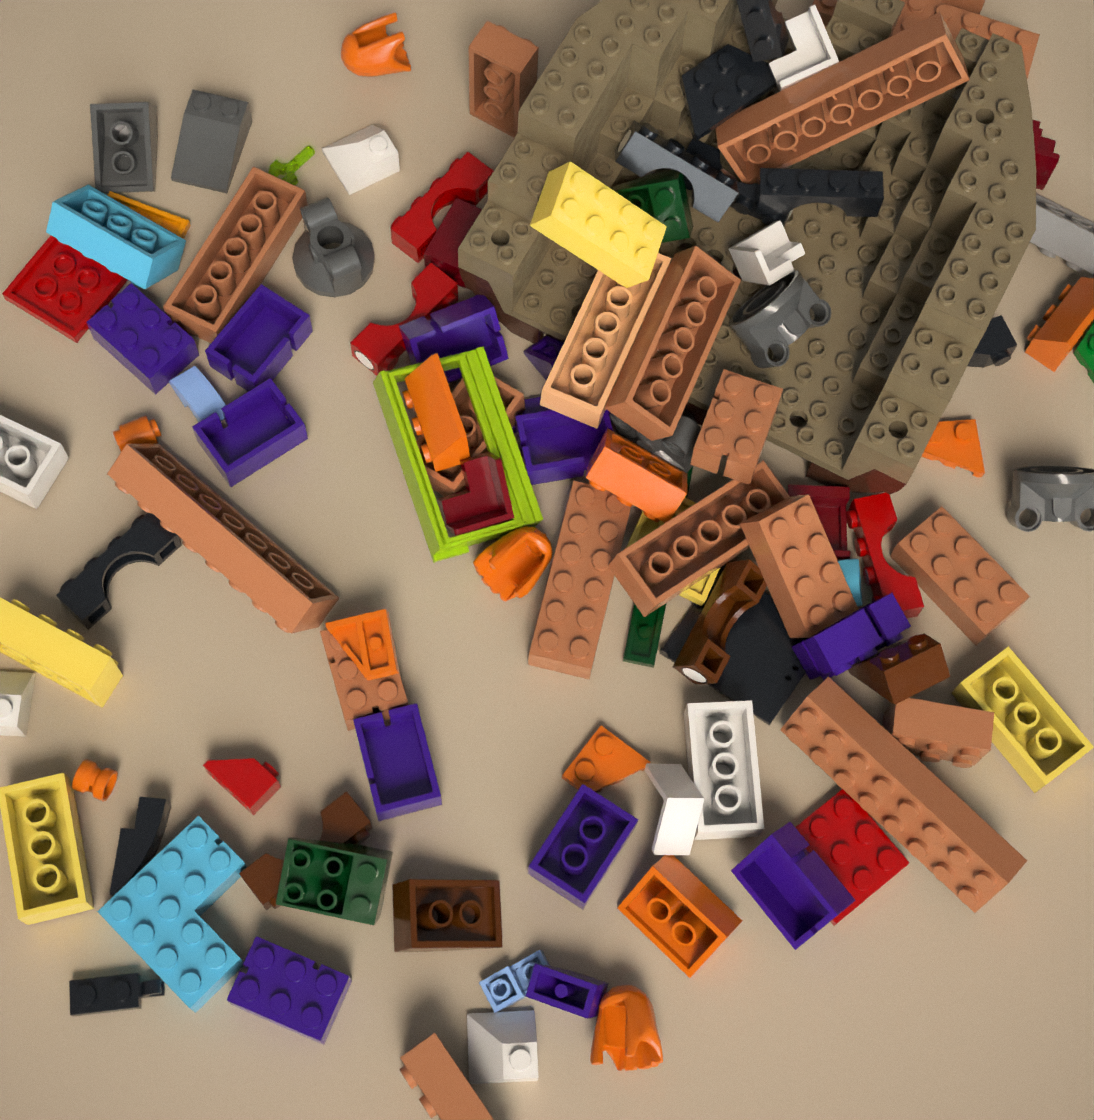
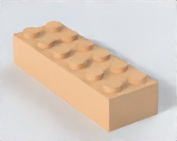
[540,253,671,429]

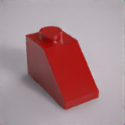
[203,758,281,816]

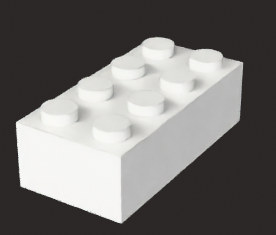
[0,415,69,509]
[684,700,764,840]

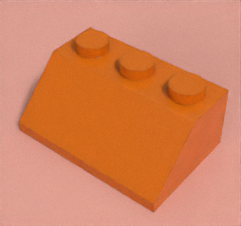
[1025,277,1094,372]
[402,353,470,472]
[586,428,687,523]
[617,855,743,978]

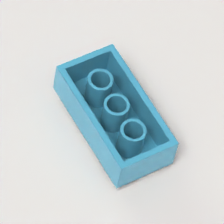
[46,185,186,289]

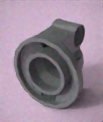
[292,197,375,298]
[729,270,832,369]
[610,409,701,473]
[1007,466,1094,532]

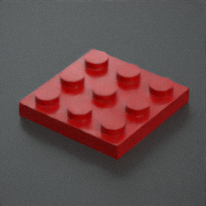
[2,235,128,343]
[795,789,910,926]

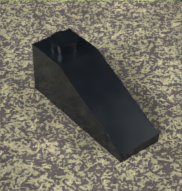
[968,315,1017,368]

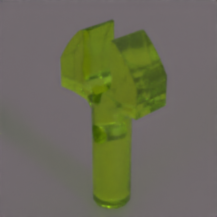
[269,145,315,185]

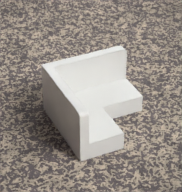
[768,4,839,92]
[729,221,805,286]
[645,763,704,855]

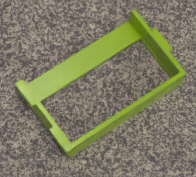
[373,346,543,563]

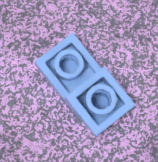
[169,366,226,422]
[479,950,550,1013]

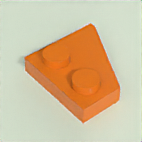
[921,419,985,477]
[325,609,399,681]
[562,726,651,793]

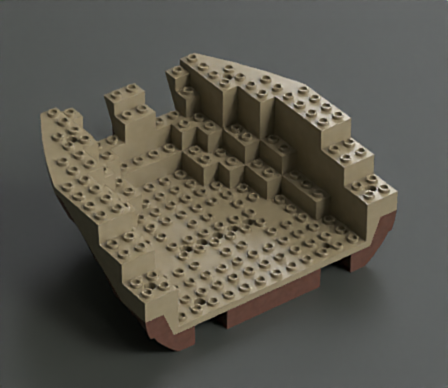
[458,0,1036,494]

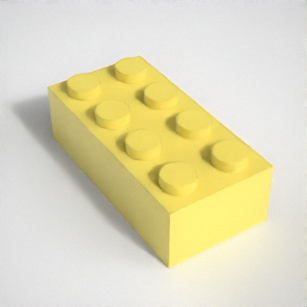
[530,161,667,288]
[0,597,123,708]
[952,646,1094,793]
[0,772,94,925]

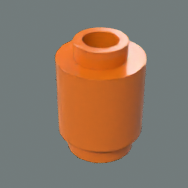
[113,415,162,452]

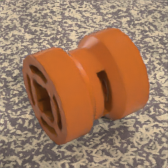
[72,759,118,802]

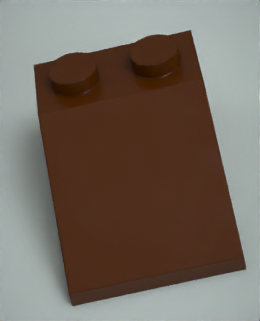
[848,633,950,705]
[392,879,503,952]

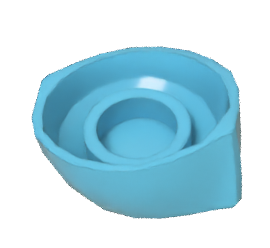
[838,559,863,606]

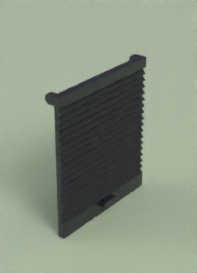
[660,564,807,726]

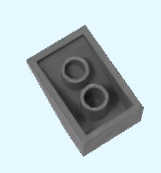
[171,90,252,194]
[90,102,158,193]

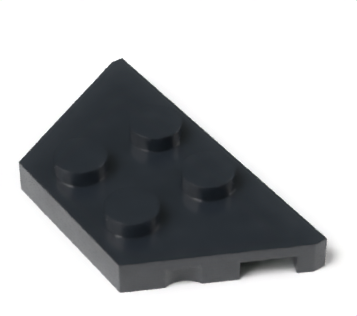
[680,44,777,142]

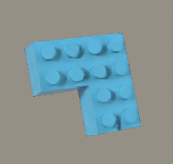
[97,815,247,1013]

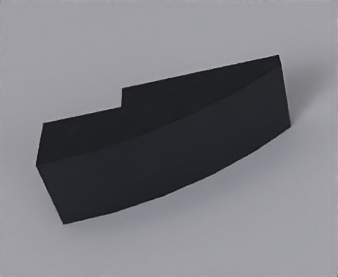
[109,797,171,897]

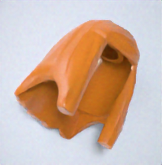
[341,12,411,77]
[473,526,553,602]
[590,985,663,1071]

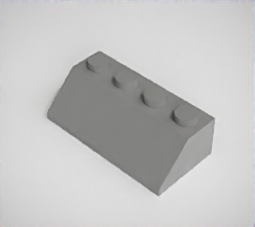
[1030,193,1094,278]

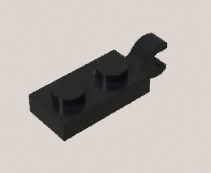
[69,973,165,1017]

